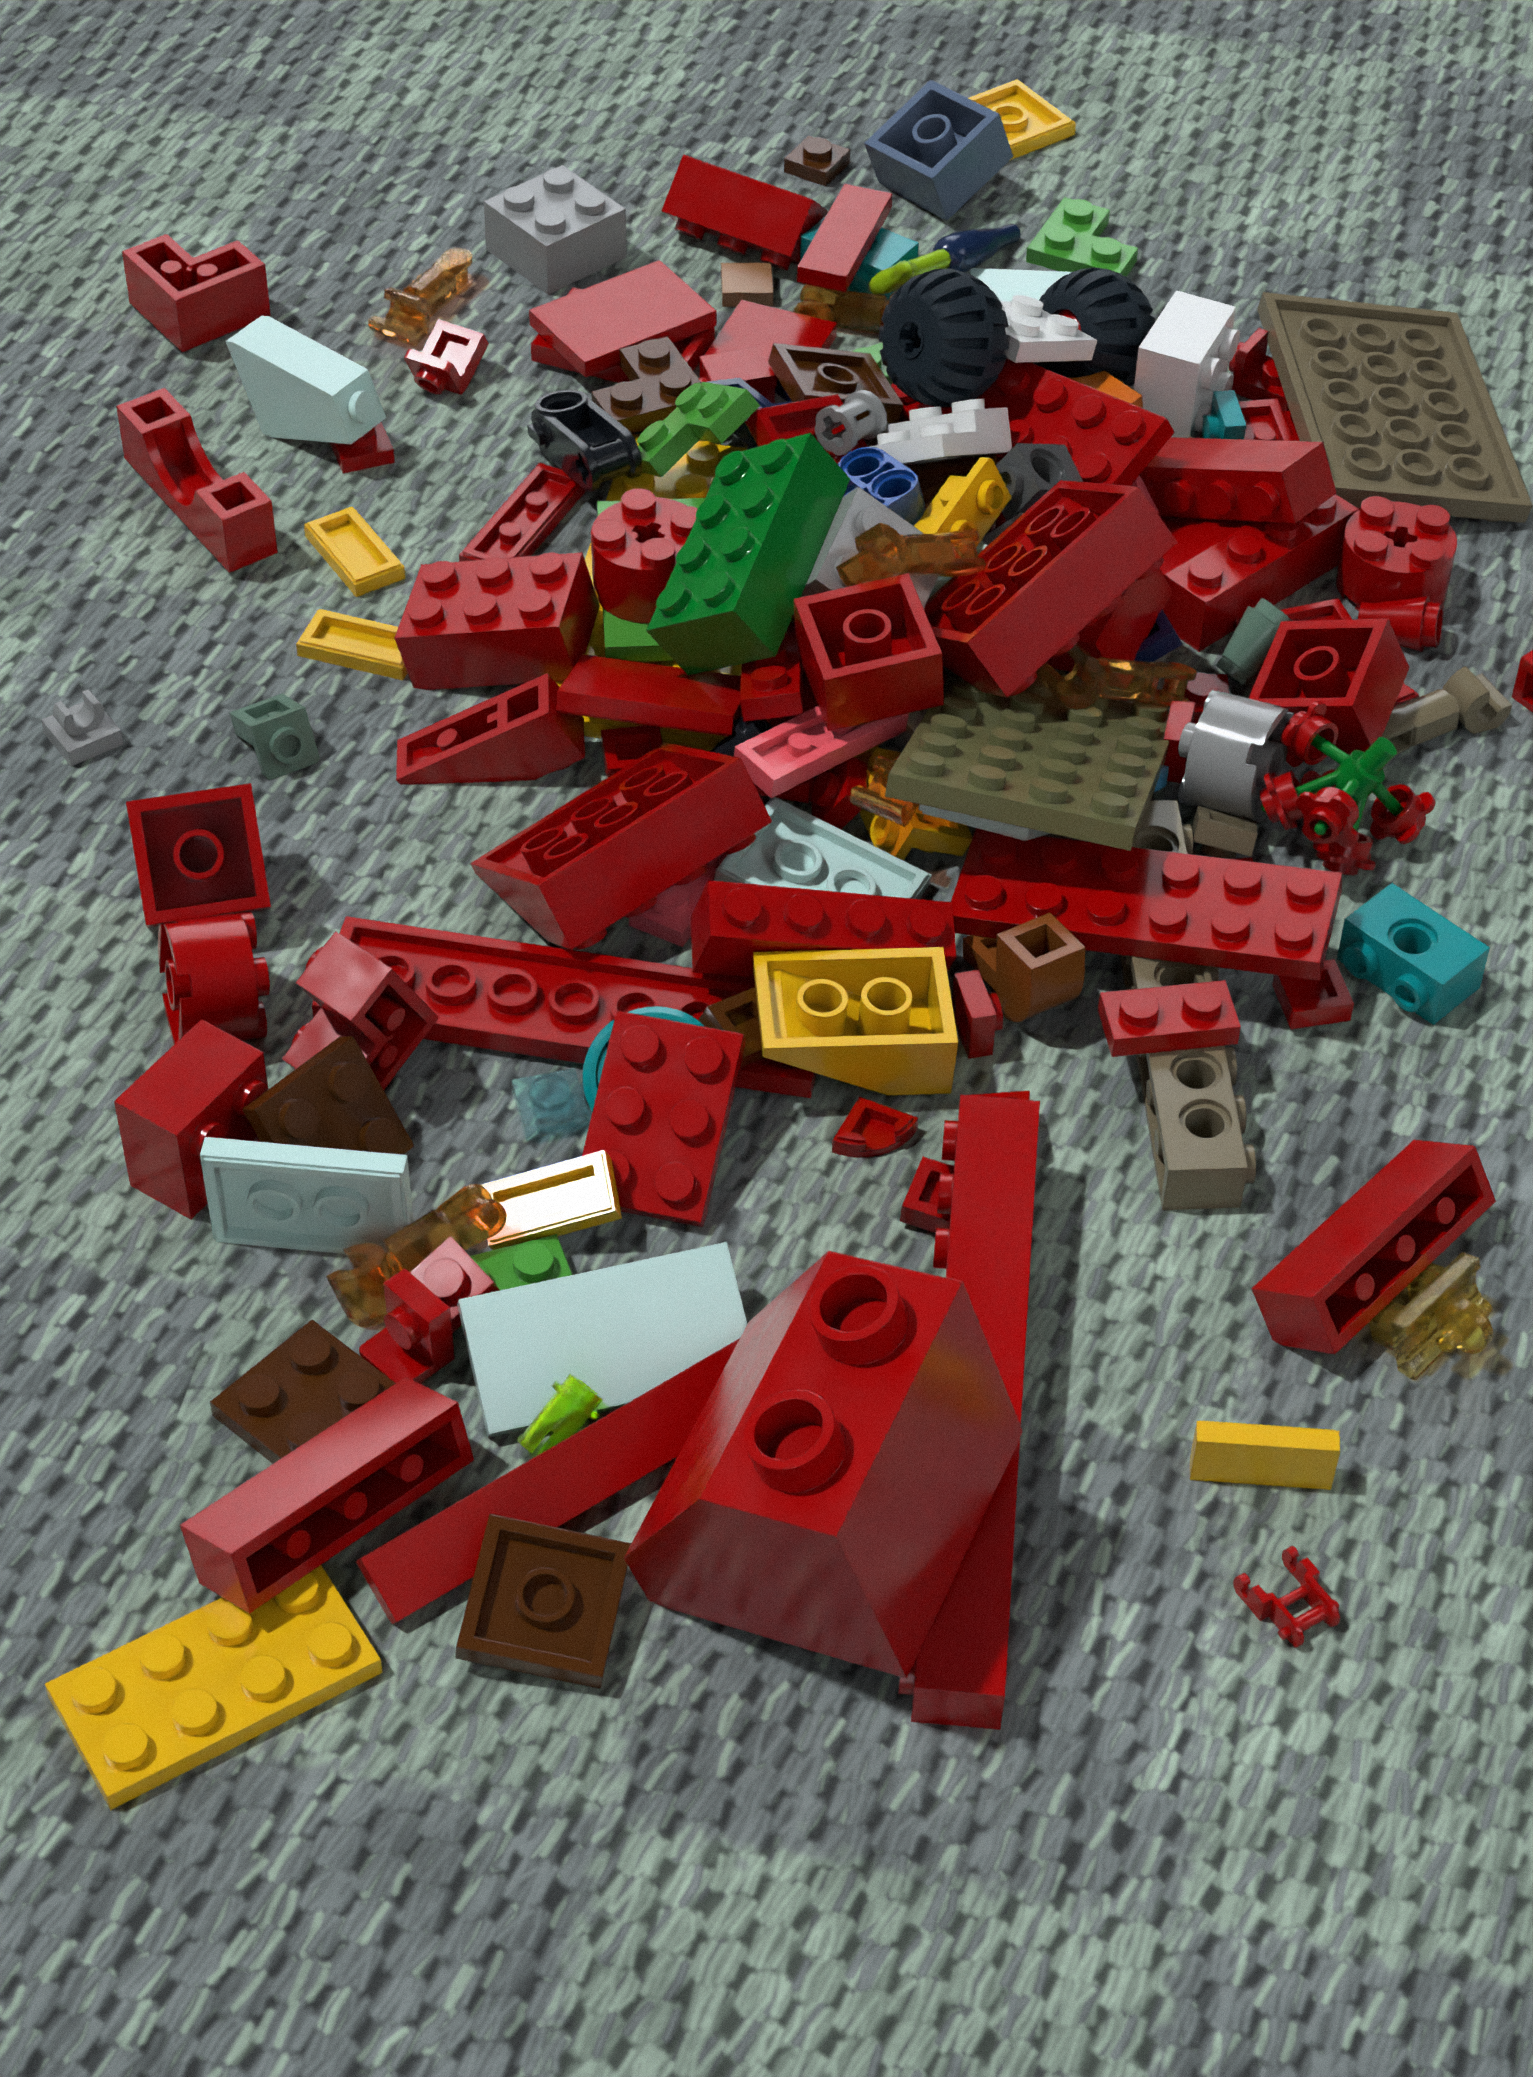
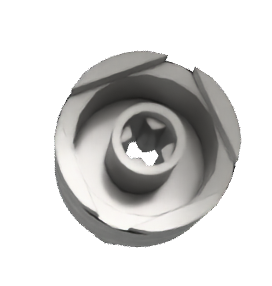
[1178,690,1295,824]

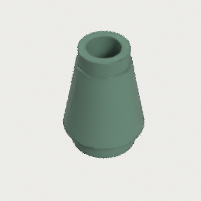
[1216,598,1293,686]

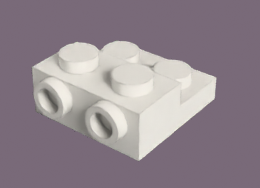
[869,399,1012,466]

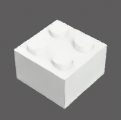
[1134,290,1240,438]

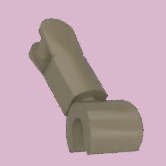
[1382,666,1512,756]

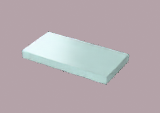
[457,1242,747,1438]

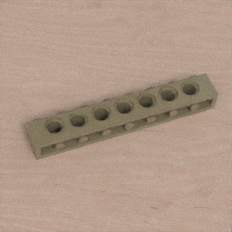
[1119,800,1256,1210]

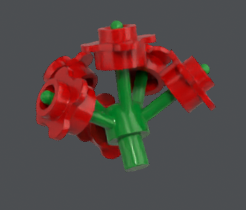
[1259,701,1436,875]

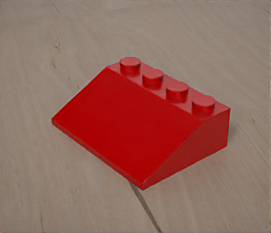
[924,480,1177,698]
[1160,494,1359,652]
[470,742,772,950]

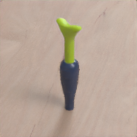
[868,223,1021,294]

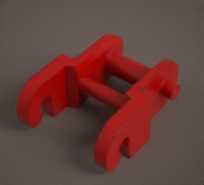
[1233,1546,1340,1648]

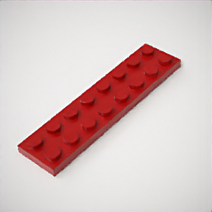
[312,916,817,1099]

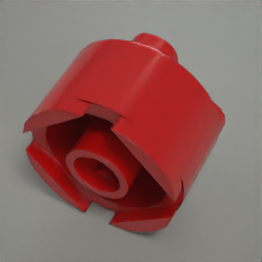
[591,488,698,623]
[1336,496,1457,611]
[158,912,270,1044]

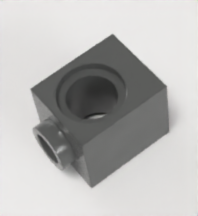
[996,443,1083,521]

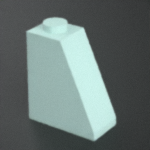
[225,316,386,444]

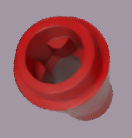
[1358,596,1444,652]

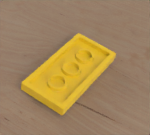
[45,1565,383,1810]

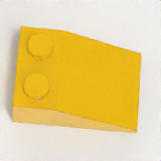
[753,947,958,1095]

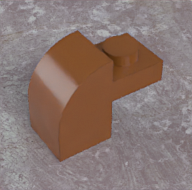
[963,913,1085,1022]

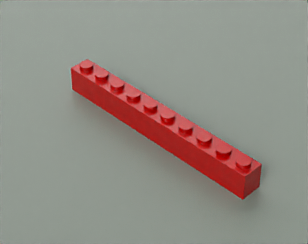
[898,1095,1040,1730]

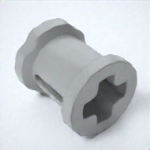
[815,390,887,456]

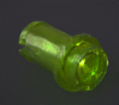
[516,1373,603,1455]

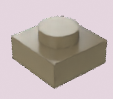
[1192,806,1258,859]

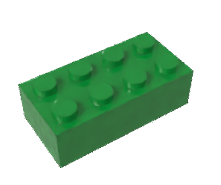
[646,433,850,675]

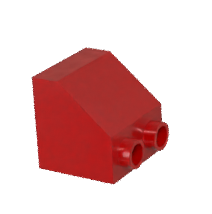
[624,1251,1023,1679]

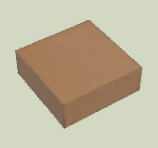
[720,263,773,307]

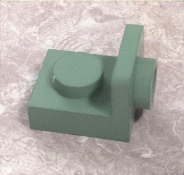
[229,693,320,780]

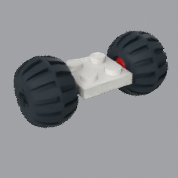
[879,267,1155,407]

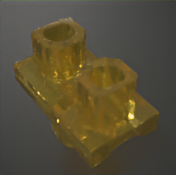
[1369,1252,1493,1381]

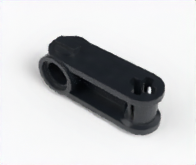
[527,390,643,492]

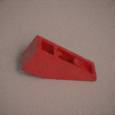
[396,673,585,785]

